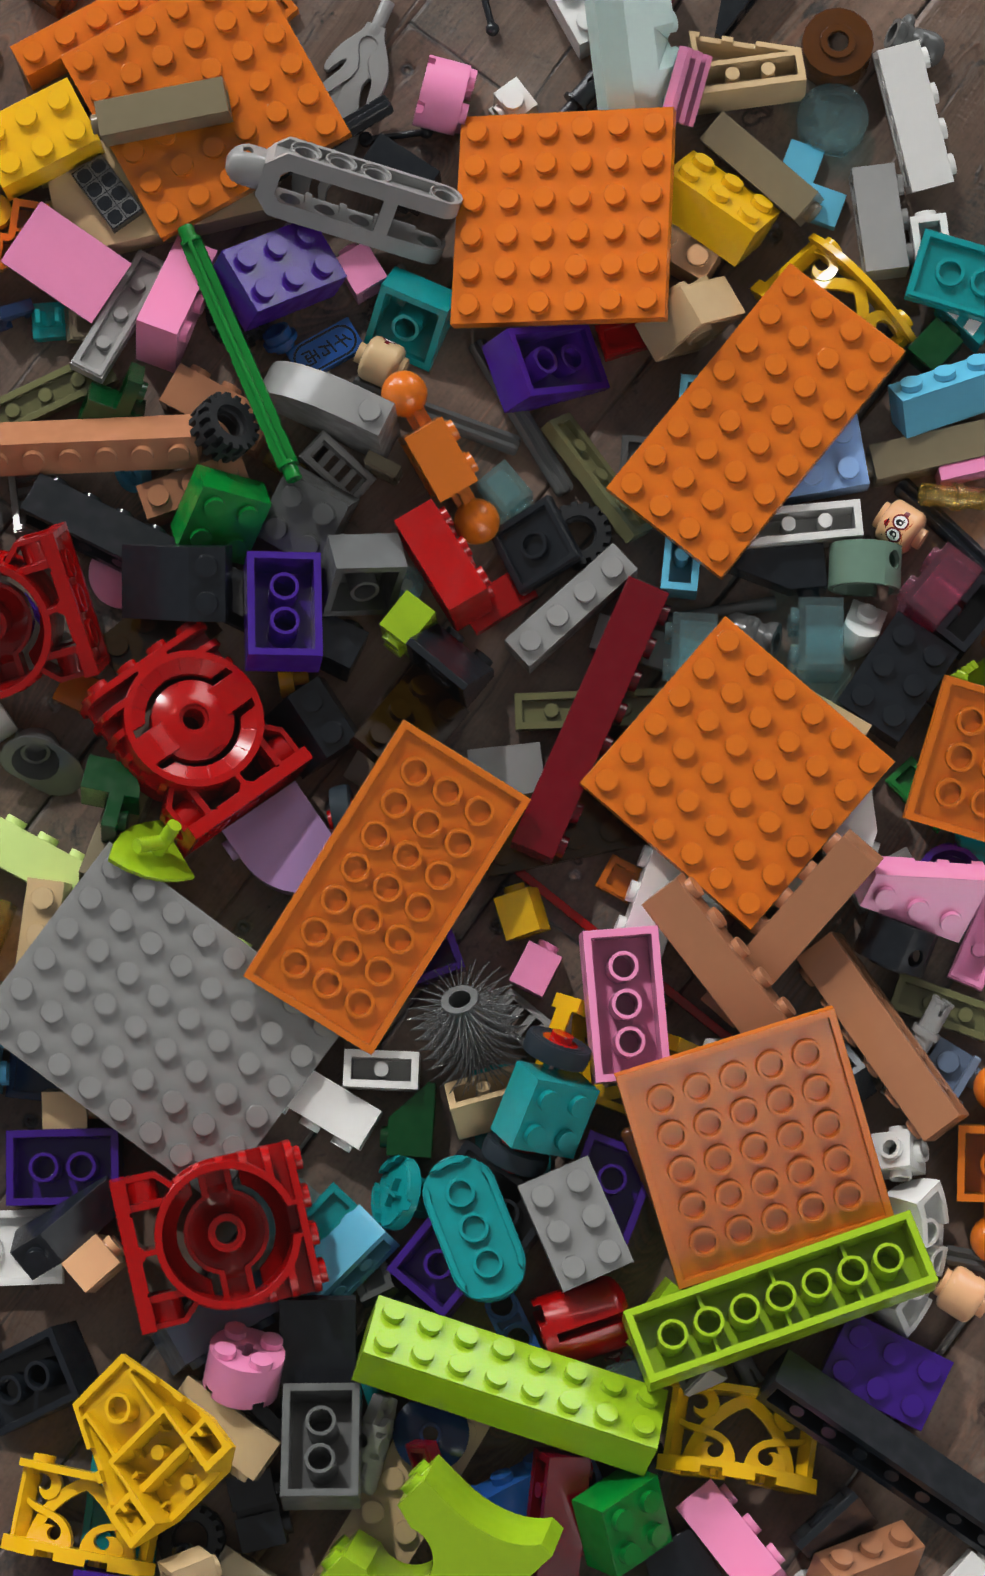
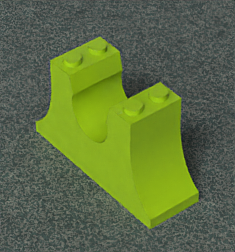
[320,1454,564,1576]

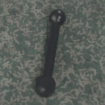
[481,0,500,36]
[359,128,433,147]

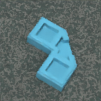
[783,139,847,231]

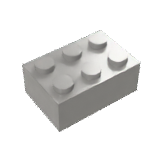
[517,1155,634,1292]

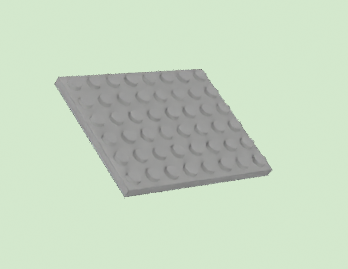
[0,841,339,1193]

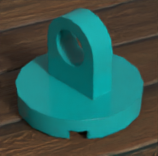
[371,1155,429,1231]

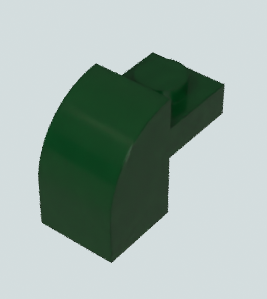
[78,362,148,419]
[80,754,140,844]

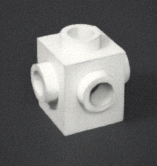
[871,1125,929,1182]

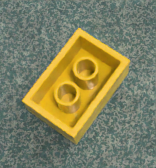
[0,77,105,201]
[672,150,781,267]

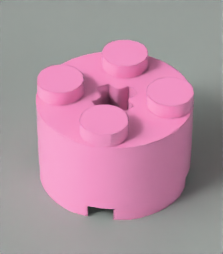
[412,55,478,136]
[202,1321,286,1410]

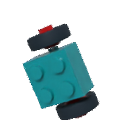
[481,1026,600,1178]

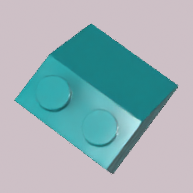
[364,266,452,372]

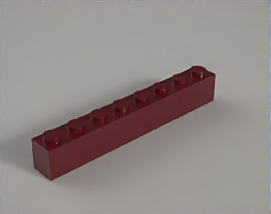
[510,576,672,865]

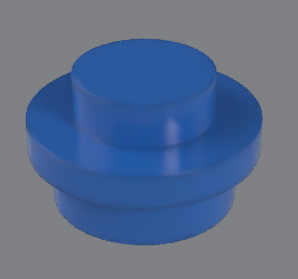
[262,322,298,355]

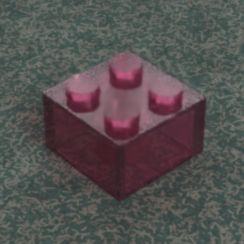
[895,542,983,633]

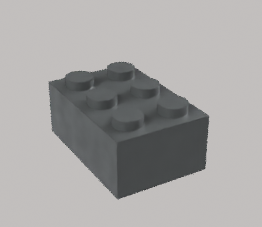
[280,1383,363,1510]

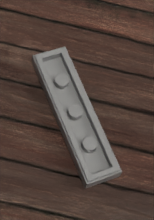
[70,249,165,384]

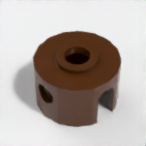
[800,7,874,91]

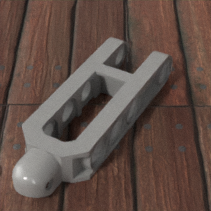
[225,136,463,264]

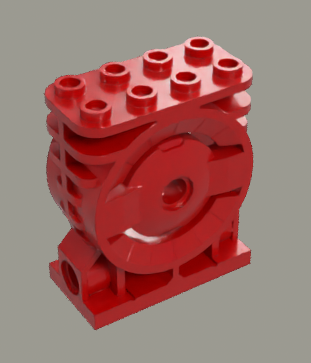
[0,521,111,699]
[80,621,313,858]
[109,1139,329,1335]

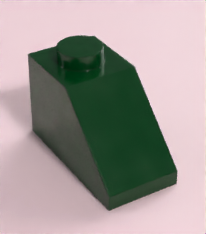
[380,1082,437,1159]

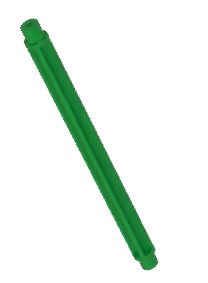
[178,223,302,484]

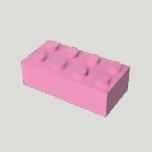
[579,925,670,1085]

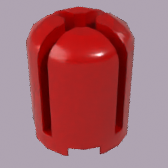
[529,1276,629,1362]

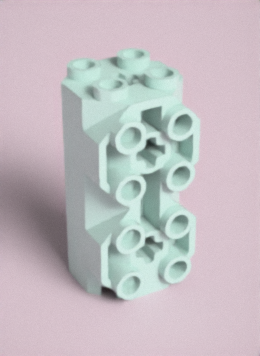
[584,0,680,110]

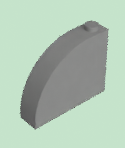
[263,361,400,458]

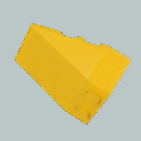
[72,1354,236,1549]

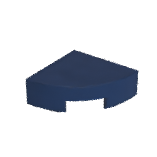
[0,298,35,332]

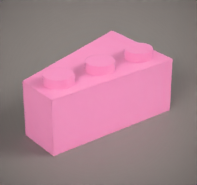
[136,236,218,373]
[854,856,985,943]
[675,1479,788,1576]

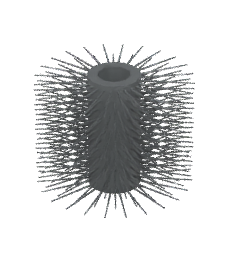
[405,959,528,1097]

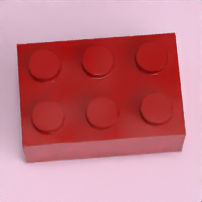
[394,498,495,631]

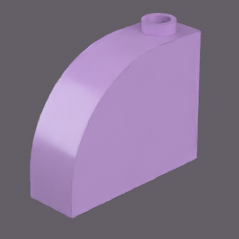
[221,781,331,896]

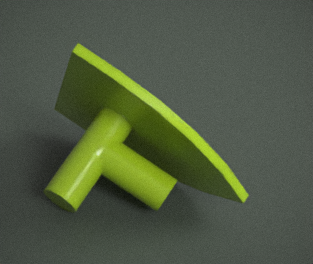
[108,819,195,882]

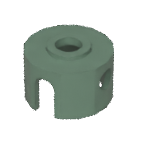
[828,539,902,597]

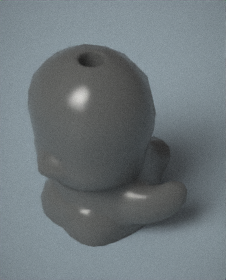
[884,13,945,68]
[727,612,782,658]

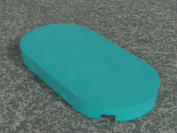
[422,1155,526,1303]

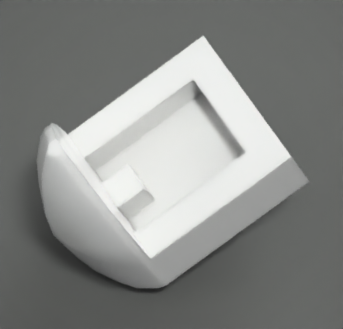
[840,599,888,661]

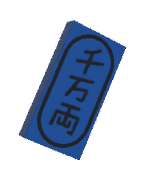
[286,317,362,372]

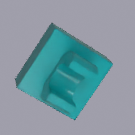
[32,302,66,342]

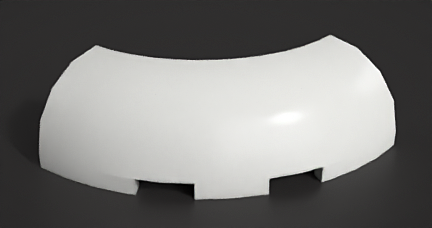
[871,1178,949,1338]

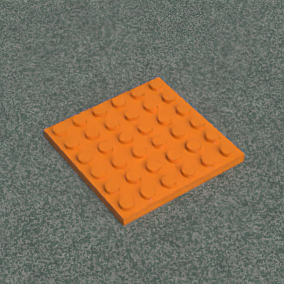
[60,0,352,242]
[450,107,676,329]
[579,616,895,931]
[614,1005,894,1290]

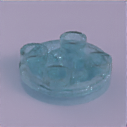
[796,83,869,157]

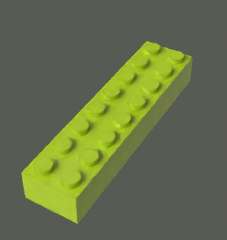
[622,1210,939,1392]
[352,1295,668,1476]

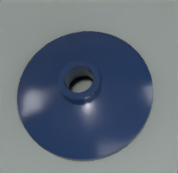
[393,1400,469,1466]

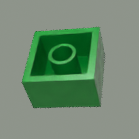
[170,464,272,565]
[571,1468,673,1576]

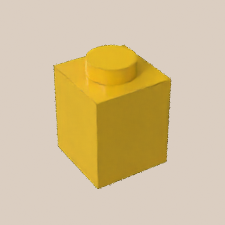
[493,882,551,941]

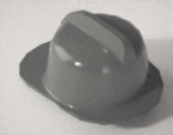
[0,727,84,796]

